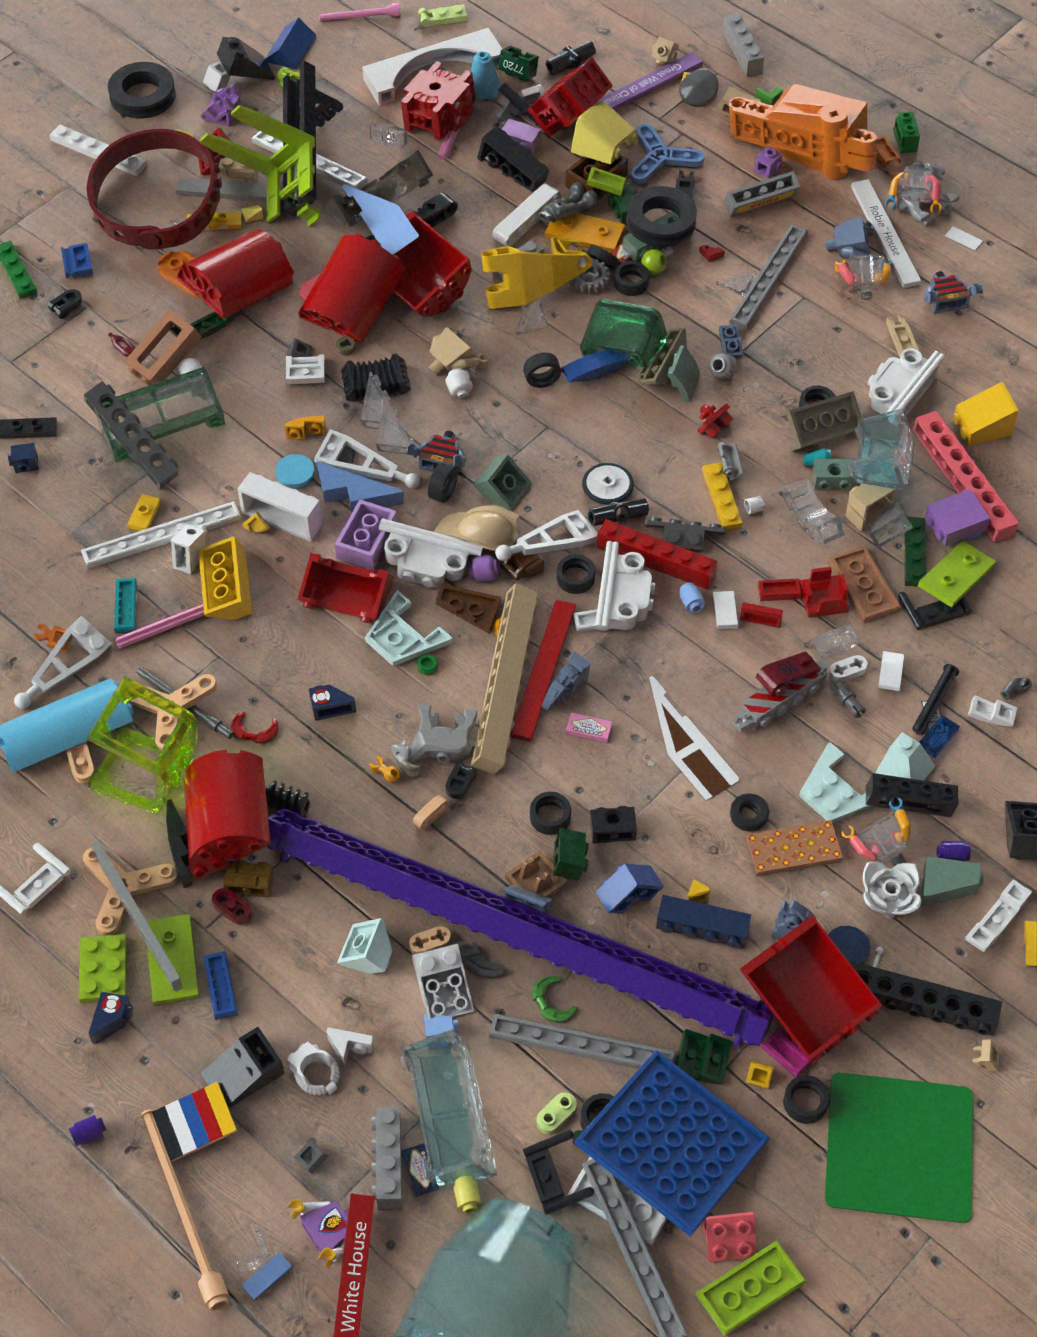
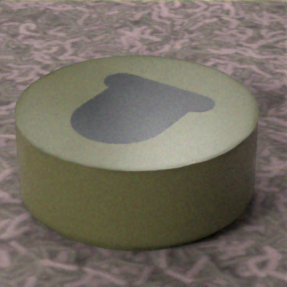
[336,336,355,355]

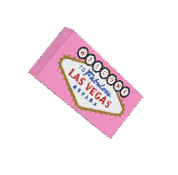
[566,713,612,743]

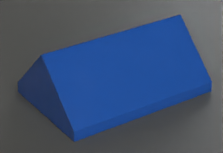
[265,17,316,70]

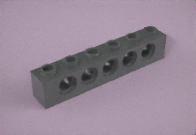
[84,381,179,490]

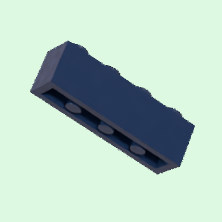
[656,895,751,948]

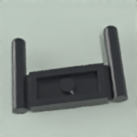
[898,592,972,630]
[523,1130,594,1215]

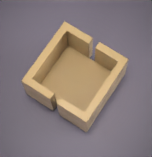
[845,473,897,531]

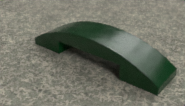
[170,310,241,340]

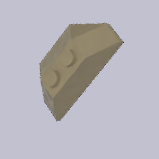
[636,328,687,386]

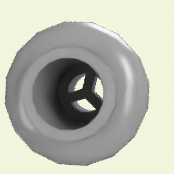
[709,353,738,379]

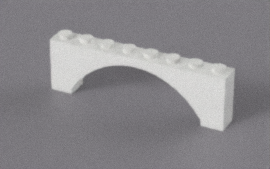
[362,28,502,106]

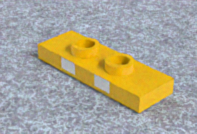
[187,212,242,231]

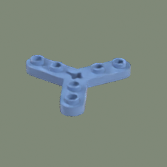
[631,124,705,184]

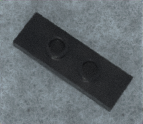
[0,417,58,439]

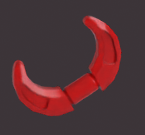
[231,711,278,743]

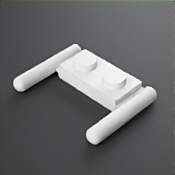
[0,843,71,915]

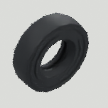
[587,245,619,269]
[730,793,769,832]

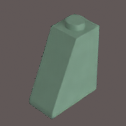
[921,856,984,906]

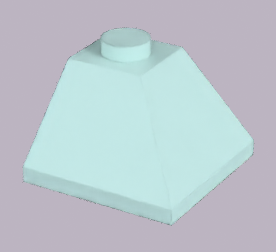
[875,732,935,781]
[337,918,392,974]

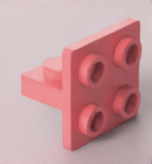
[702,1212,757,1262]

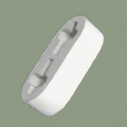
[829,655,868,683]

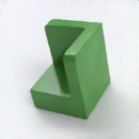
[755,86,783,106]

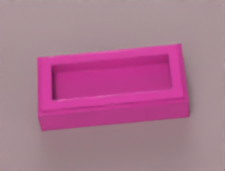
[761,1029,812,1078]

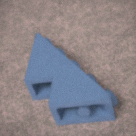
[316,462,404,512]

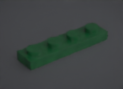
[904,517,926,587]

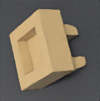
[972,1039,1000,1072]

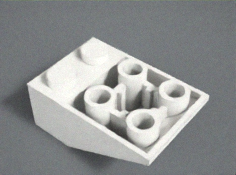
[411,944,474,1019]

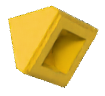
[687,879,710,903]
[746,1060,774,1089]

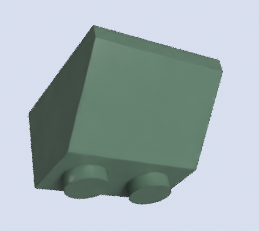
[474,454,532,510]

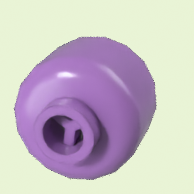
[469,555,500,583]

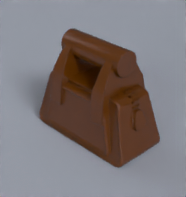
[500,540,544,581]

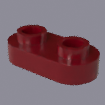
[212,888,252,925]

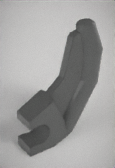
[459,941,505,978]

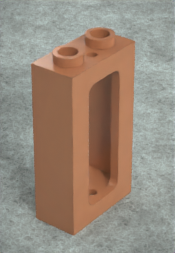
[125,309,202,389]

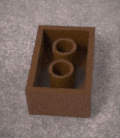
[565,155,628,199]

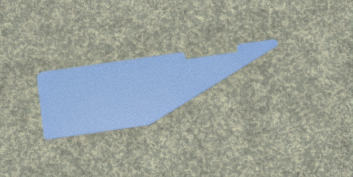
[342,184,419,255]

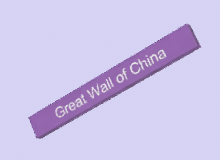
[596,52,703,110]

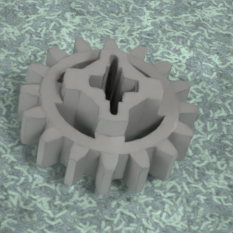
[571,259,610,294]

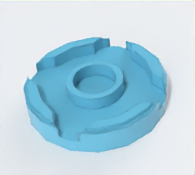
[275,454,315,489]

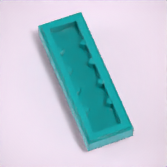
[114,578,137,633]

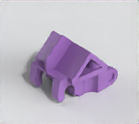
[201,84,242,126]

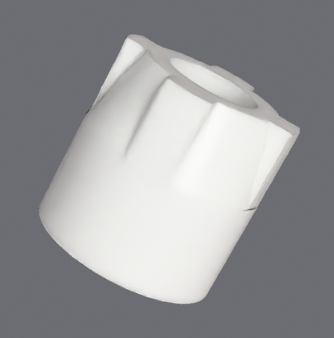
[744,496,765,515]

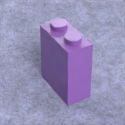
[925,489,990,546]

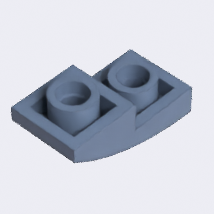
[719,325,743,357]

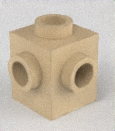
[651,36,679,66]

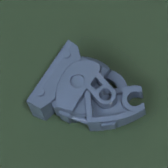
[541,651,591,711]
[771,900,816,939]

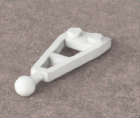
[314,429,421,489]
[495,510,598,561]
[14,616,112,709]

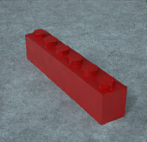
[597,519,717,590]

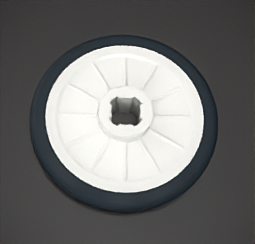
[582,463,634,504]

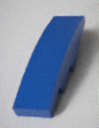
[561,345,638,383]

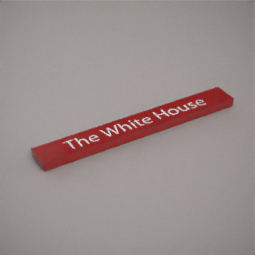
[333,1193,375,1337]

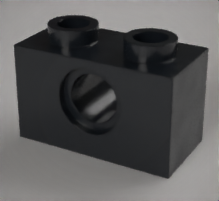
[590,806,637,843]

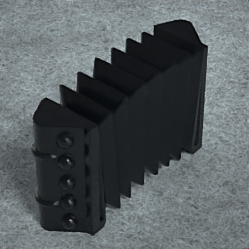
[341,353,411,402]

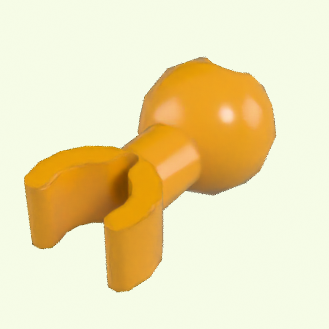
[369,756,400,783]

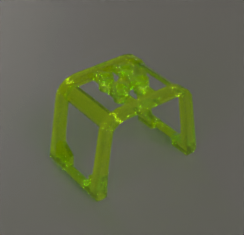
[88,676,198,813]

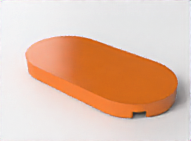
[158,250,202,298]

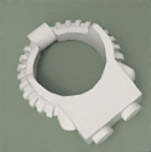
[287,1041,340,1096]

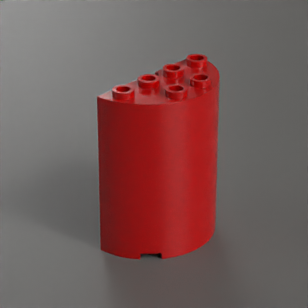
[392,211,472,317]
[177,229,294,319]
[298,233,405,343]
[183,750,271,879]
[739,915,882,1063]

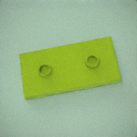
[918,540,996,607]
[147,914,199,1005]
[696,1240,806,1337]

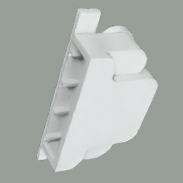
[867,348,945,426]
[379,518,483,588]
[595,541,655,631]

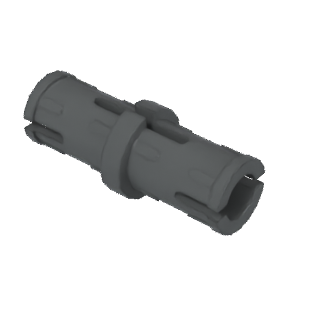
[830,680,866,718]

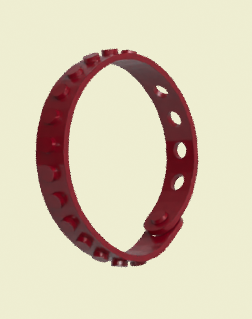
[86,129,222,249]

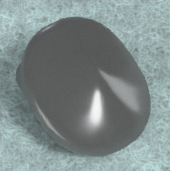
[679,69,719,106]

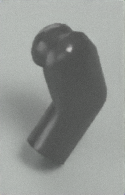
[1000,678,1032,699]

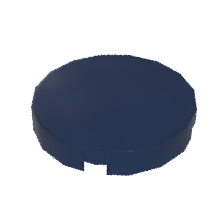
[828,925,871,964]

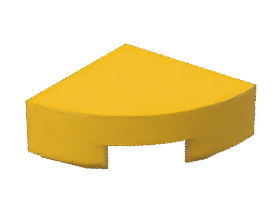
[242,512,270,533]

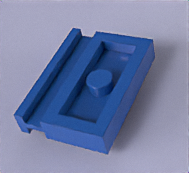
[61,243,93,279]

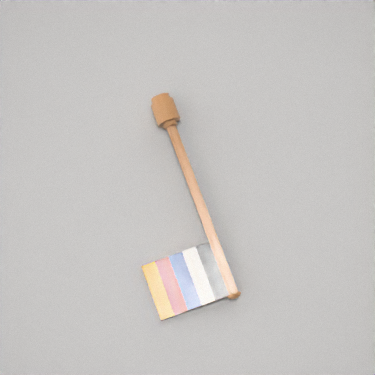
[141,1082,238,1311]

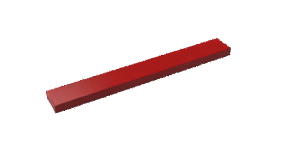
[511,599,576,742]

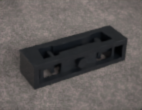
[866,773,959,817]

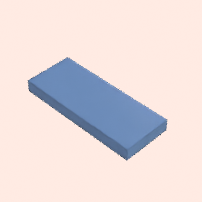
[241,1252,293,1301]

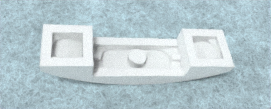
[965,879,1032,952]

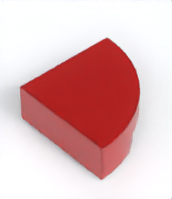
[699,245,725,262]

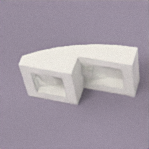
[878,651,904,691]
[968,695,1017,727]

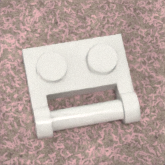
[286,354,325,384]

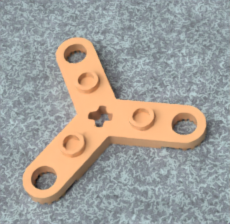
[124,674,218,752]

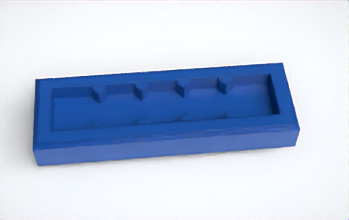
[203,951,238,1020]

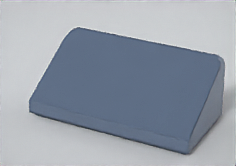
[504,885,553,914]

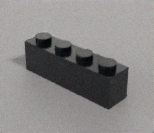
[477,126,549,192]

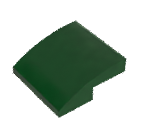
[676,1029,732,1085]

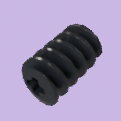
[265,780,310,818]

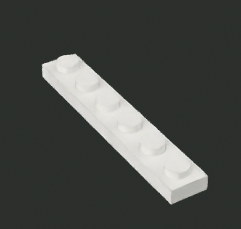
[49,125,147,176]

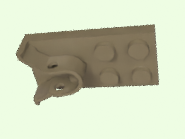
[780,391,865,451]

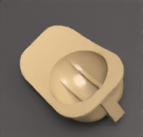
[434,505,520,551]

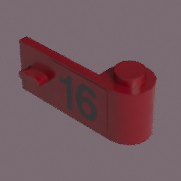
[756,651,821,697]

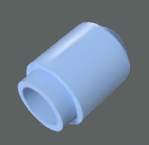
[679,583,705,613]

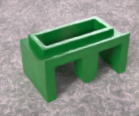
[893,112,920,153]

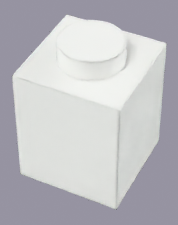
[203,61,230,92]

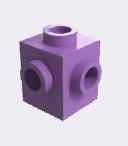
[754,146,783,179]

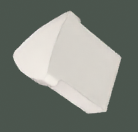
[520,84,544,103]

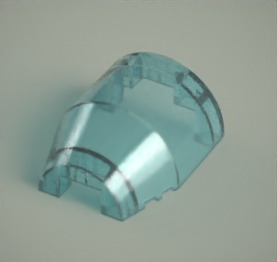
[393,1198,575,1337]

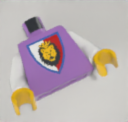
[287,1199,348,1268]

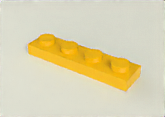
[702,462,742,531]

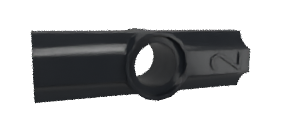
[546,40,596,75]
[587,498,649,526]

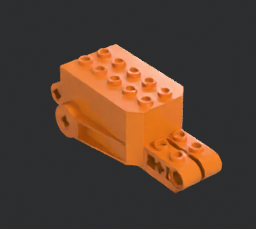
[729,84,877,180]

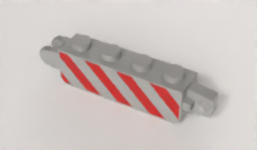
[732,660,828,733]

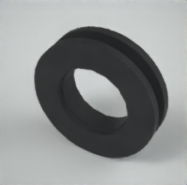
[108,62,176,119]
[626,186,697,247]

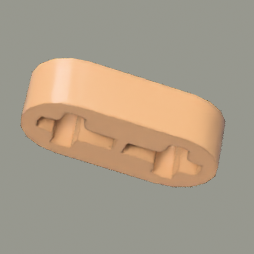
[413,794,449,830]
[409,926,451,954]

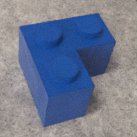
[596,863,664,914]

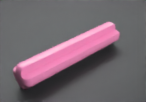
[438,128,460,159]

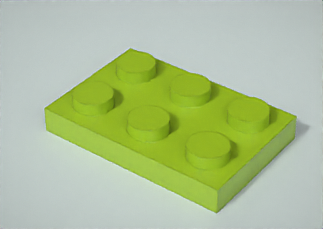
[79,934,127,1003]

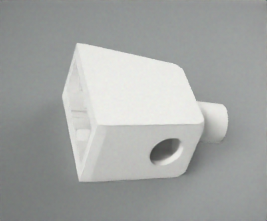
[171,525,208,574]

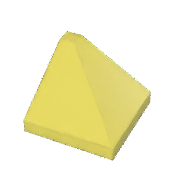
[241,205,263,223]

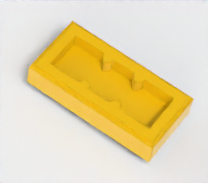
[127,494,161,531]

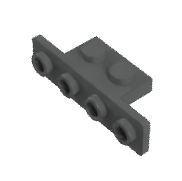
[645,517,725,551]

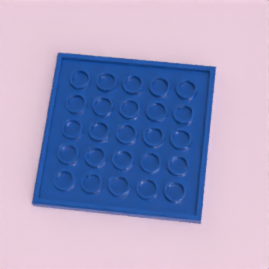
[574,1050,770,1237]

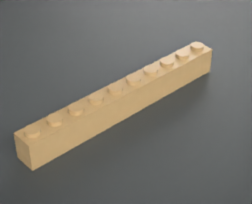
[471,583,538,775]

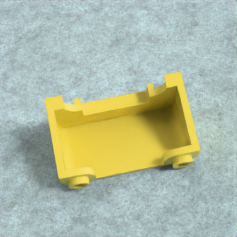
[571,101,638,164]

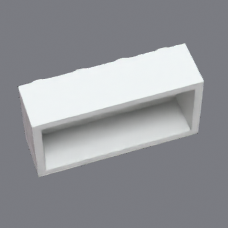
[237,472,323,542]

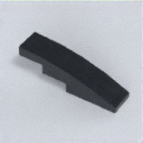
[166,799,192,888]

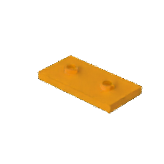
[545,213,625,253]

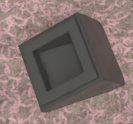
[287,338,312,357]

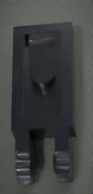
[675,170,694,198]

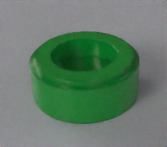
[417,654,438,676]

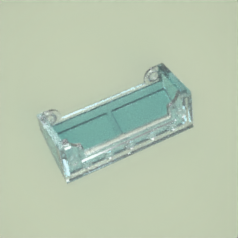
[847,408,915,490]
[400,1029,497,1186]

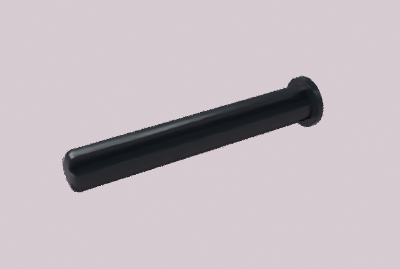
[912,664,960,735]

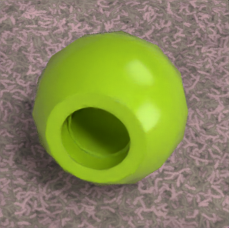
[641,249,667,275]

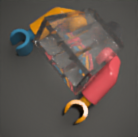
[885,162,942,214]
[835,256,892,300]
[842,798,911,867]

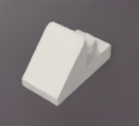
[327,1027,374,1066]

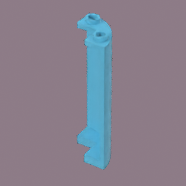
[0,678,134,773]

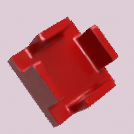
[799,567,849,618]

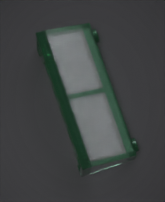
[97,367,225,462]

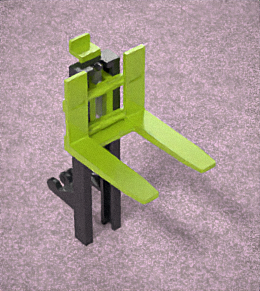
[200,61,344,227]

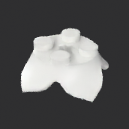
[863,862,921,918]

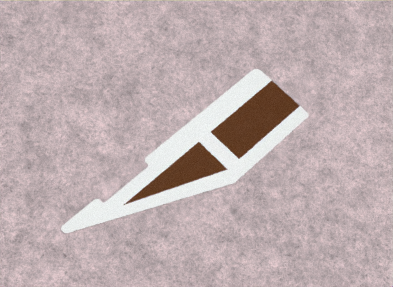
[649,676,739,800]

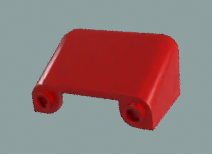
[297,552,394,624]

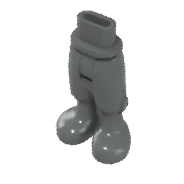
[539,182,598,223]

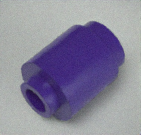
[937,841,971,862]
[69,1115,106,1146]

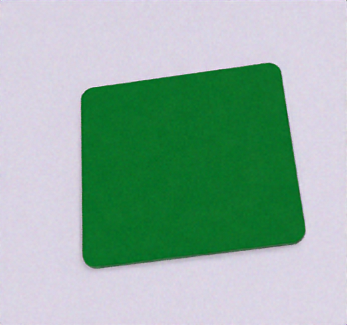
[825,1072,973,1223]

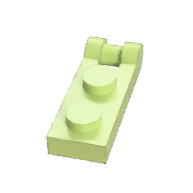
[418,4,467,27]

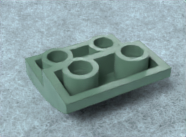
[668,346,700,402]

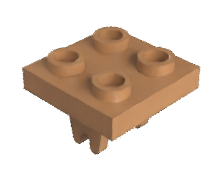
[505,851,568,898]

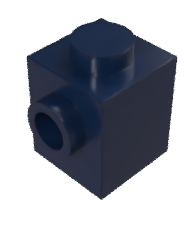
[8,442,39,473]

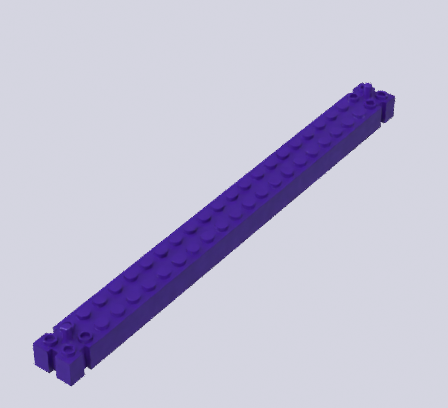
[266,808,774,1048]

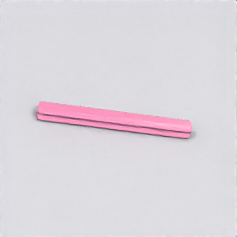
[116,604,205,649]

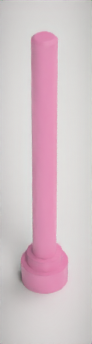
[319,2,400,21]

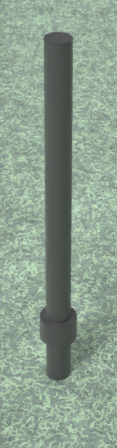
[137,667,234,739]

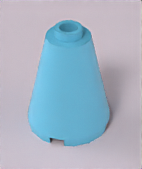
[470,51,501,101]

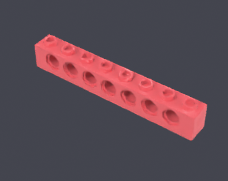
[912,411,1019,543]

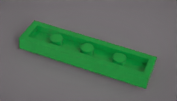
[0,240,37,299]

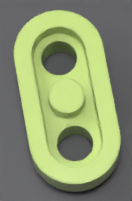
[537,1092,577,1134]

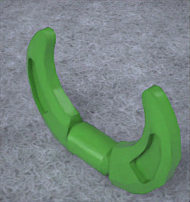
[532,976,576,1023]

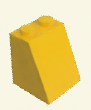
[953,382,1019,446]

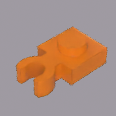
[34,624,72,653]

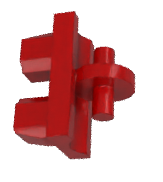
[697,403,733,438]

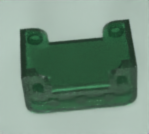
[580,299,669,368]

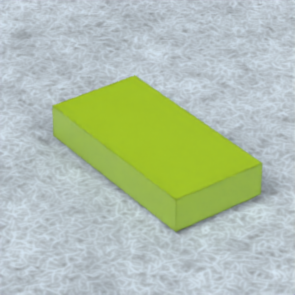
[587,167,626,196]

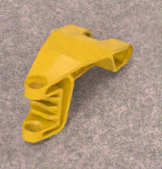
[481,237,592,309]

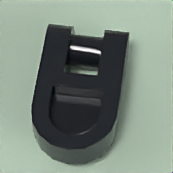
[48,289,82,319]
[445,762,478,799]

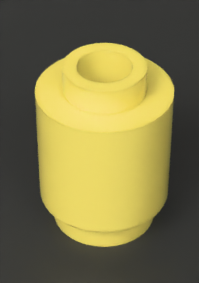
[453,1176,482,1215]

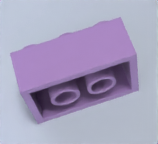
[335,499,397,570]

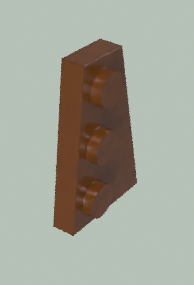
[436,584,501,634]

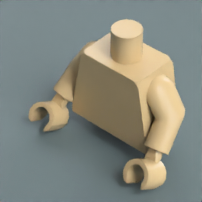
[428,327,488,375]

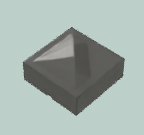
[294,1139,328,1174]

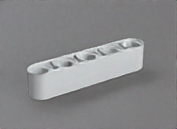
[492,183,561,246]

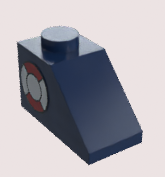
[309,685,356,721]
[88,992,133,1044]

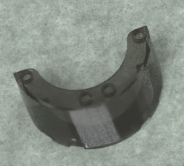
[323,150,434,228]

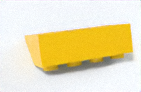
[198,536,252,620]

